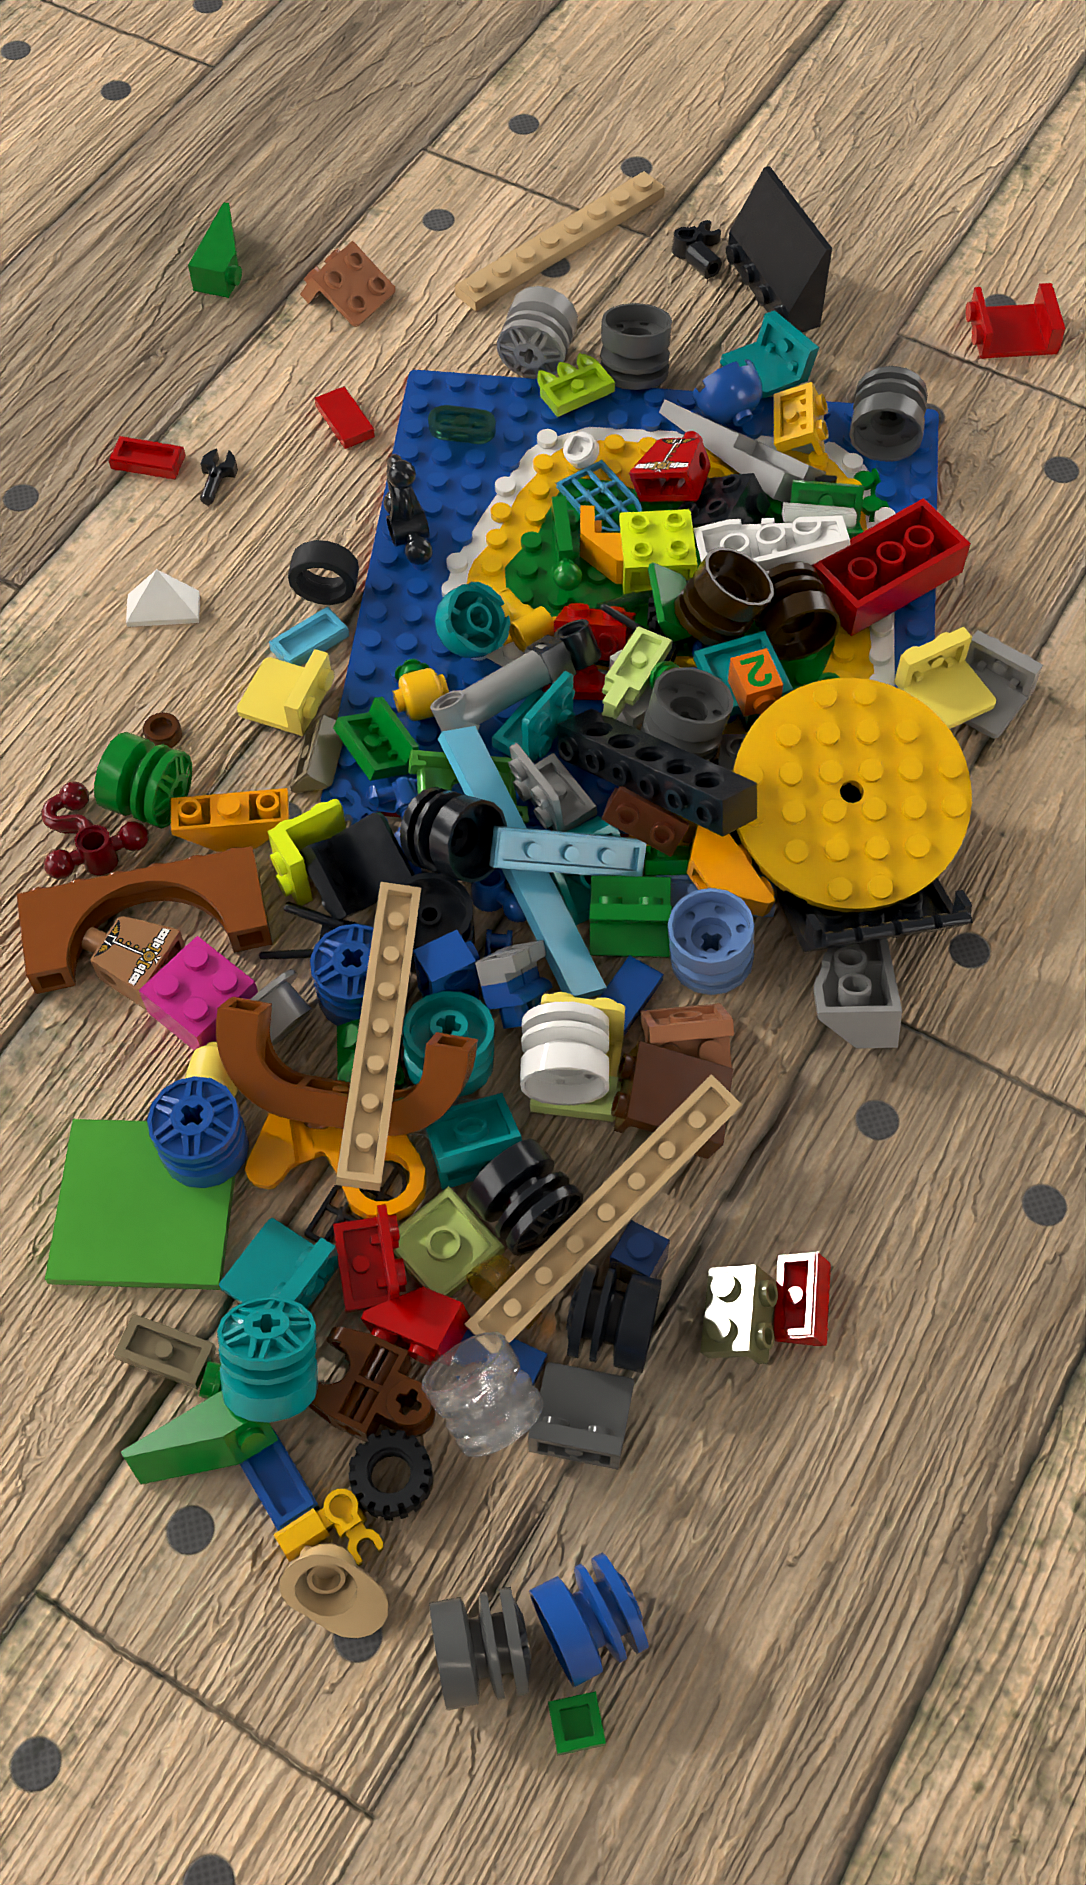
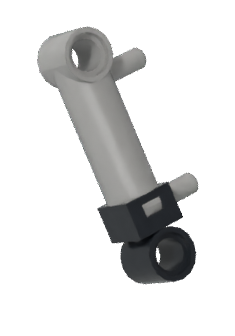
[430,619,602,732]

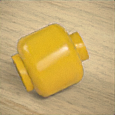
[393,668,449,722]

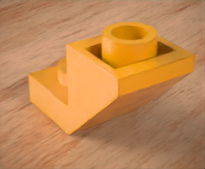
[580,505,623,584]

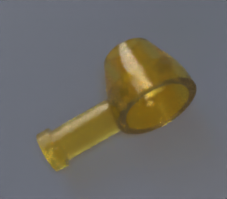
[466,1254,543,1330]

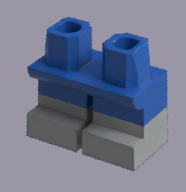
[475,940,553,1029]

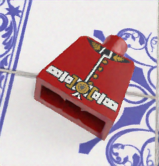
[629,431,711,502]

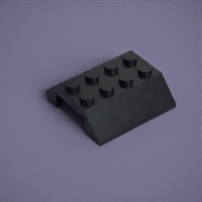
[776,878,973,952]

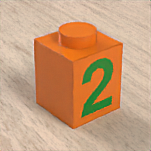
[728,648,783,717]

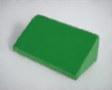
[648,562,691,642]

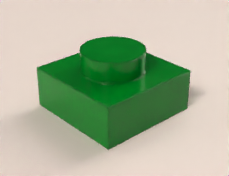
[548,1691,606,1756]

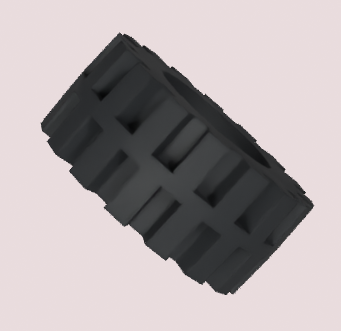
[348,1429,433,1521]

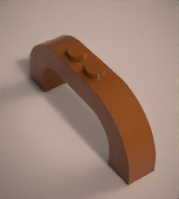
[216,997,478,1136]

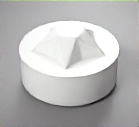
[563,431,599,469]

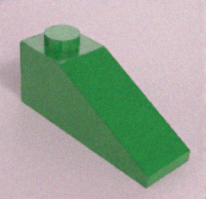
[188,202,242,298]
[121,1391,279,1485]

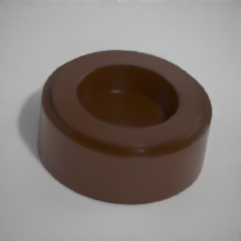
[143,712,182,748]

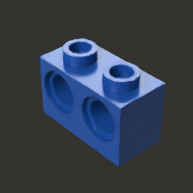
[413,930,480,1000]

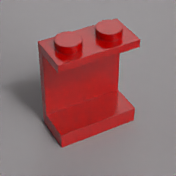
[966,283,1066,359]

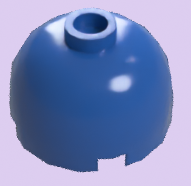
[692,359,762,426]

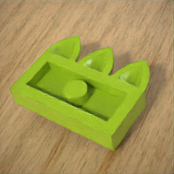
[537,353,615,417]

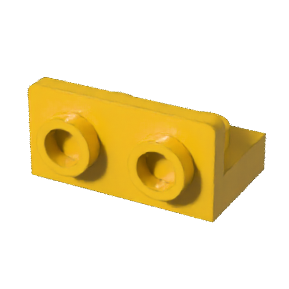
[774,382,829,455]

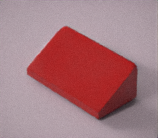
[773,1252,831,1346]

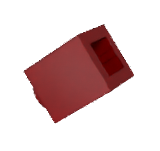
[360,1287,471,1367]

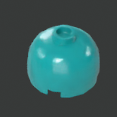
[435,582,510,658]

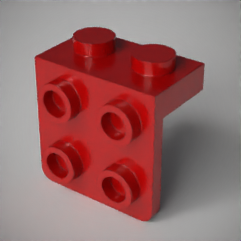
[333,1204,407,1313]

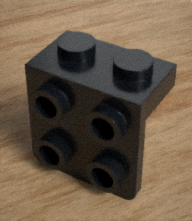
[678,473,771,530]
[299,812,415,920]

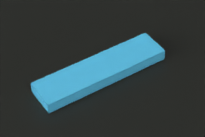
[489,826,647,877]

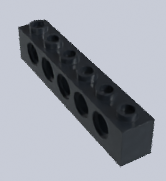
[557,709,757,837]

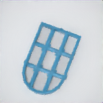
[556,460,642,533]

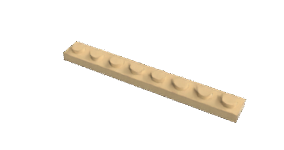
[455,171,665,312]
[335,882,421,1191]
[464,1074,742,1357]

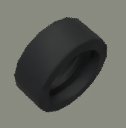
[288,540,359,605]

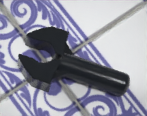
[200,448,238,505]

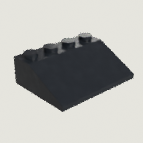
[726,166,832,333]

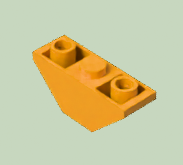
[171,788,289,852]
[686,824,775,917]

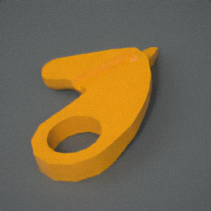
[245,1113,427,1221]

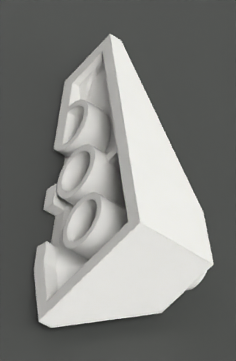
[693,516,851,571]

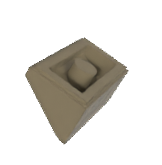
[290,714,343,793]

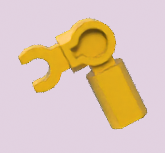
[273,1489,384,1566]

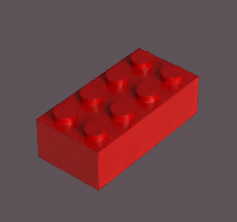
[811,498,971,636]

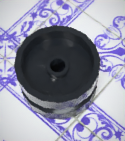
[399,872,475,973]

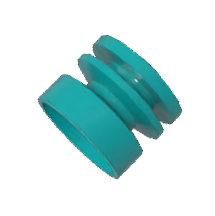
[217,1297,318,1423]

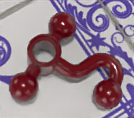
[41,781,149,880]

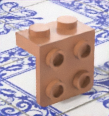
[300,241,395,327]

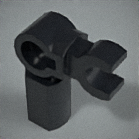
[672,220,722,279]

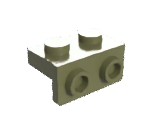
[700,1265,778,1364]

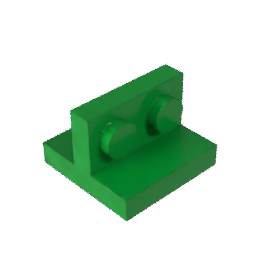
[589,875,671,958]

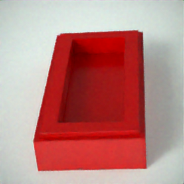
[315,386,375,449]
[108,436,186,480]

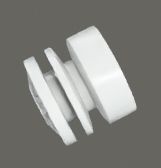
[520,1002,609,1105]

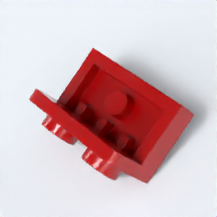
[554,603,636,661]

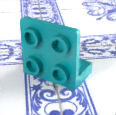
[219,1218,339,1309]

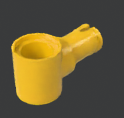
[497,588,554,652]

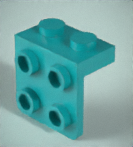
[720,310,820,398]
[492,671,575,762]

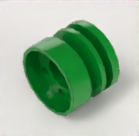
[94,732,193,829]

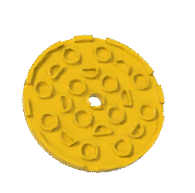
[732,678,972,912]

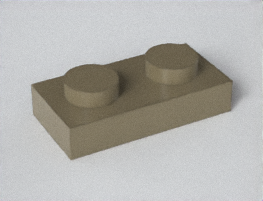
[113,1314,217,1390]

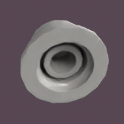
[250,969,313,1046]

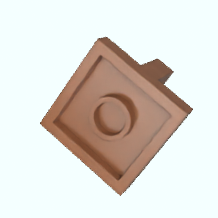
[640,1003,734,1068]

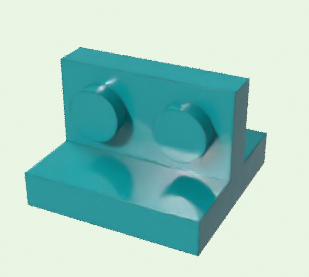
[694,631,793,732]
[424,1093,522,1190]

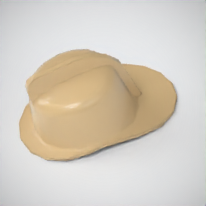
[280,1544,388,1638]

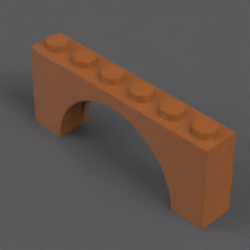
[16,846,273,994]

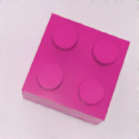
[139,936,258,1051]

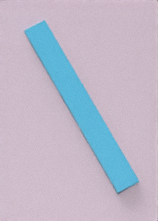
[438,726,607,999]

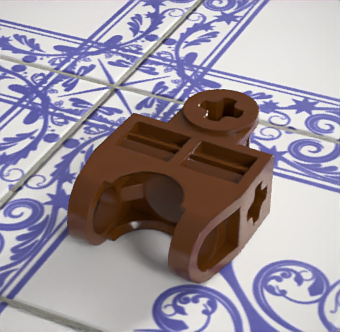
[308,1327,436,1442]

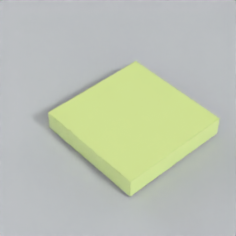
[393,1186,505,1297]

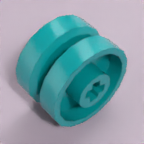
[403,991,495,1098]

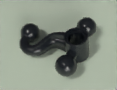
[384,454,433,565]

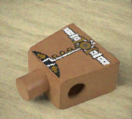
[82,916,185,1009]

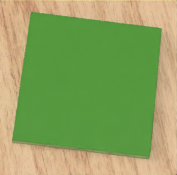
[45,1119,236,1290]

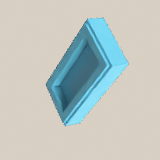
[269,606,350,666]

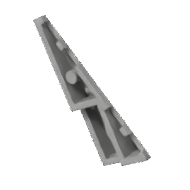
[659,400,826,502]

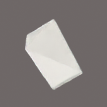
[126,569,200,627]

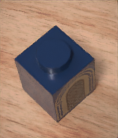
[609,1220,670,1284]

